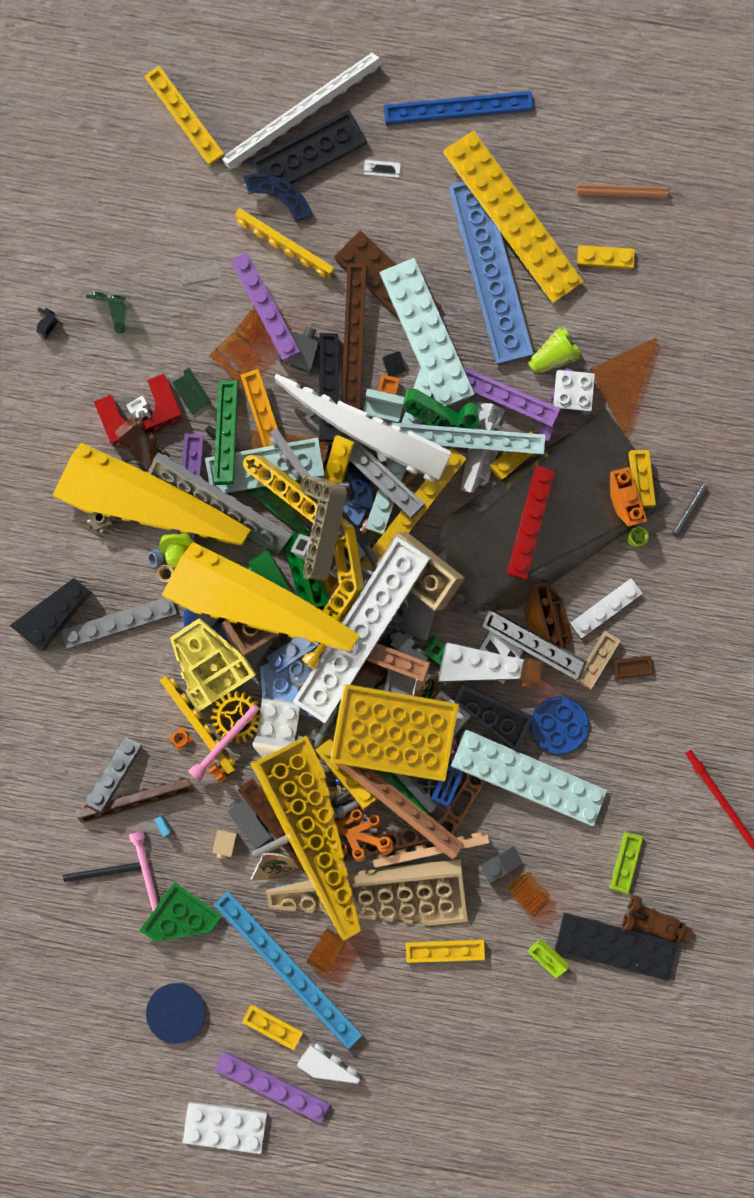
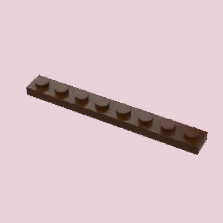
[341,263,367,410]

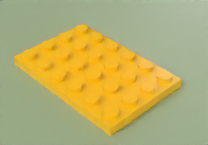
[330,684,459,781]

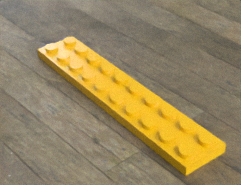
[443,130,584,304]

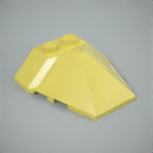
[170,618,256,712]

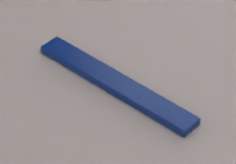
[384,91,533,125]

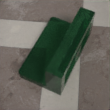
[173,367,211,414]

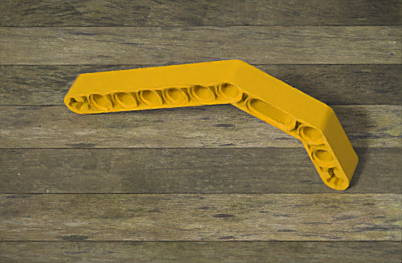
[243,455,364,621]

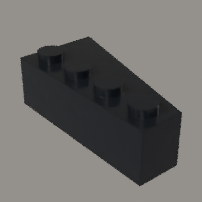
[10,578,92,651]

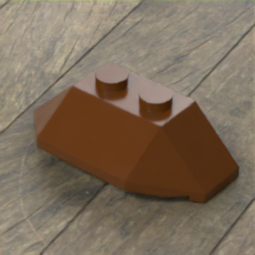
[524,582,572,651]

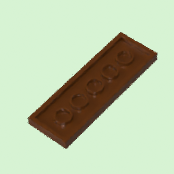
[334,230,442,319]

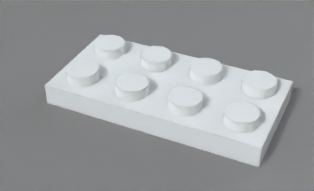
[183,1101,267,1154]

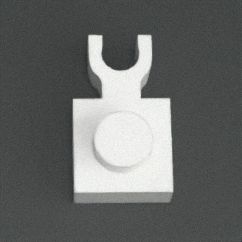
[126,396,151,422]

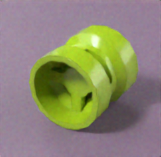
[627,527,649,548]

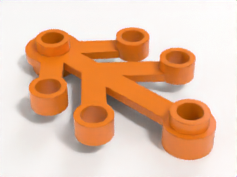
[334,809,393,862]

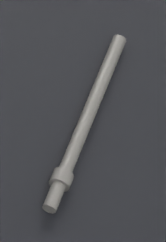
[251,800,359,859]

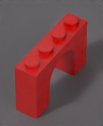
[94,373,183,447]

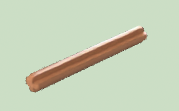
[576,184,669,198]

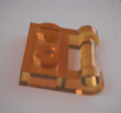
[209,332,260,382]

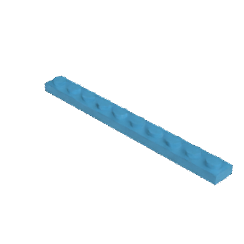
[214,890,362,1049]

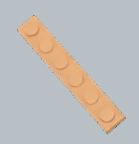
[373,832,489,868]

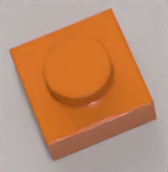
[378,374,400,395]

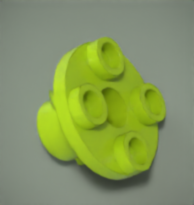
[159,533,195,568]

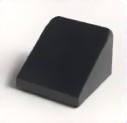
[382,351,406,377]

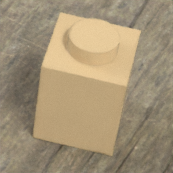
[212,829,238,860]

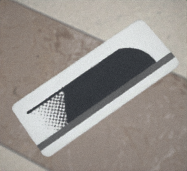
[364,160,401,177]

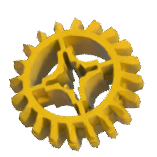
[211,691,262,743]

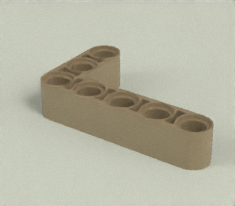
[301,476,347,581]

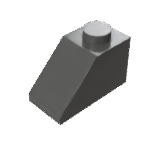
[480,846,523,883]

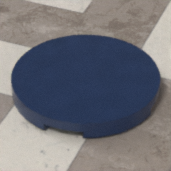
[146,983,205,1043]

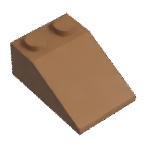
[221,619,283,658]

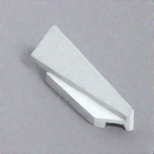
[461,402,505,493]

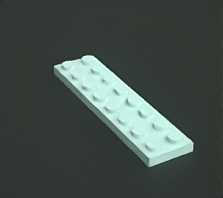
[380,258,474,407]
[451,730,607,826]

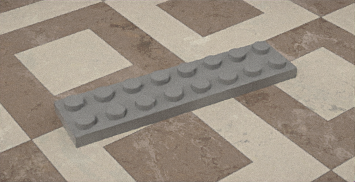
[148,452,291,555]

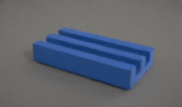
[431,765,464,807]

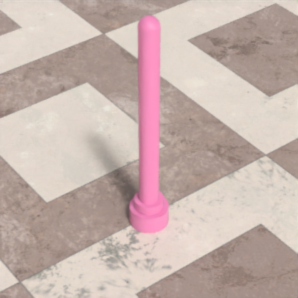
[189,705,258,781]
[129,830,159,911]

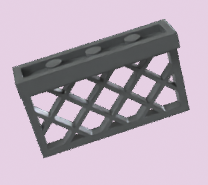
[393,764,464,813]

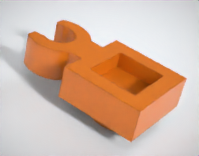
[209,763,228,783]

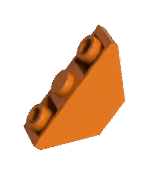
[610,467,647,527]

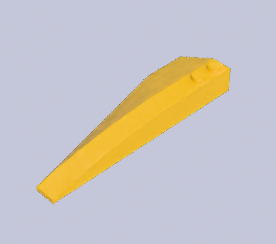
[53,443,251,546]
[162,542,360,652]
[250,735,361,941]

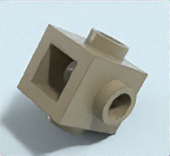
[87,512,116,534]

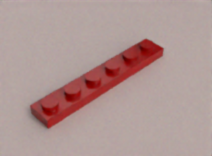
[506,466,555,580]

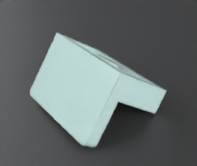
[363,389,404,423]

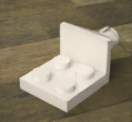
[253,696,301,757]

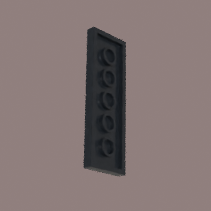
[251,110,367,196]
[554,912,678,981]

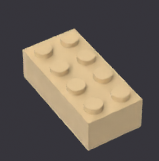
[377,532,465,611]

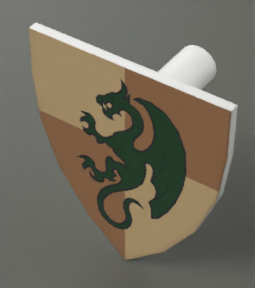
[413,674,440,699]
[251,852,299,880]

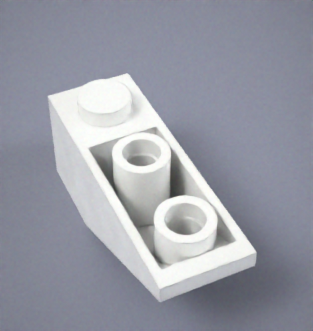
[297,1043,360,1083]

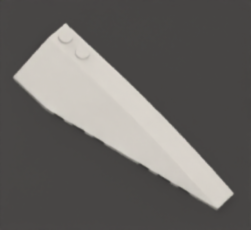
[274,374,451,483]

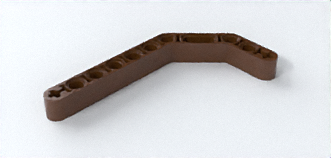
[343,734,485,862]

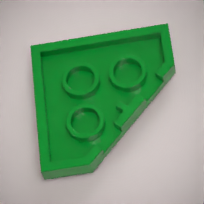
[139,882,222,942]

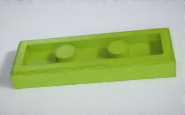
[609,832,644,894]

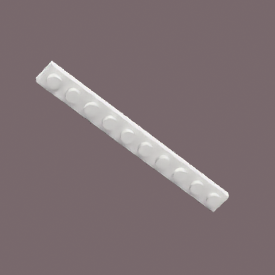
[221,53,382,169]

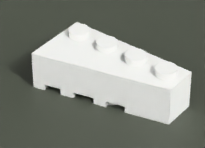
[437,643,523,682]

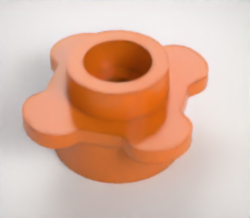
[169,727,192,750]

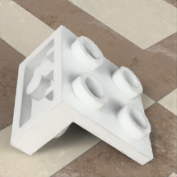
[553,370,595,416]

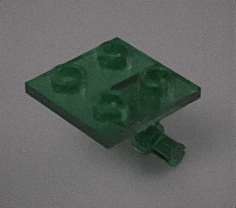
[86,292,131,334]

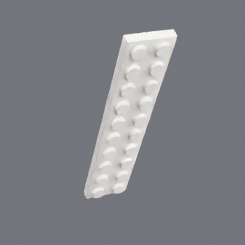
[293,537,431,723]

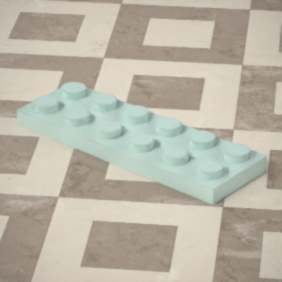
[205,438,325,494]

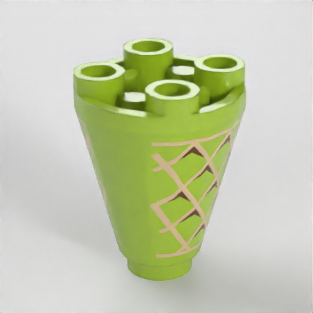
[528,327,582,375]

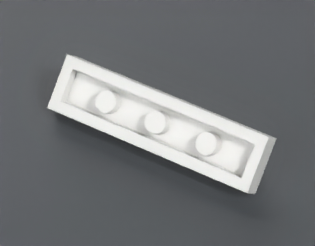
[569,578,643,639]

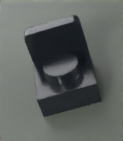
[36,307,58,340]

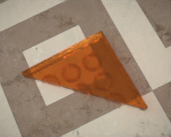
[590,338,657,434]

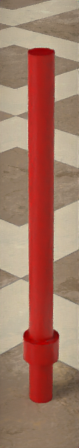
[685,749,754,849]

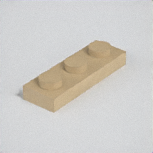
[574,630,621,690]

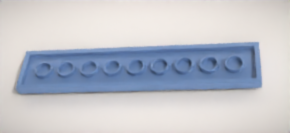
[449,182,533,365]

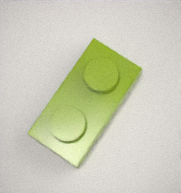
[527,938,570,978]

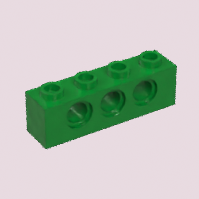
[284,531,328,609]

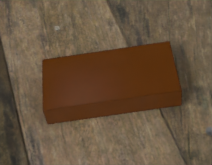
[612,655,654,679]

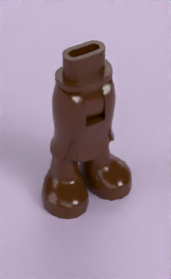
[622,895,693,943]

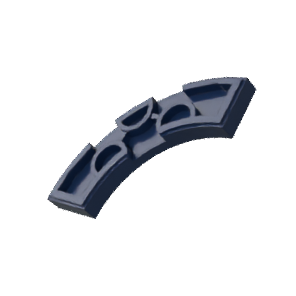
[243,174,313,221]
[324,444,373,511]

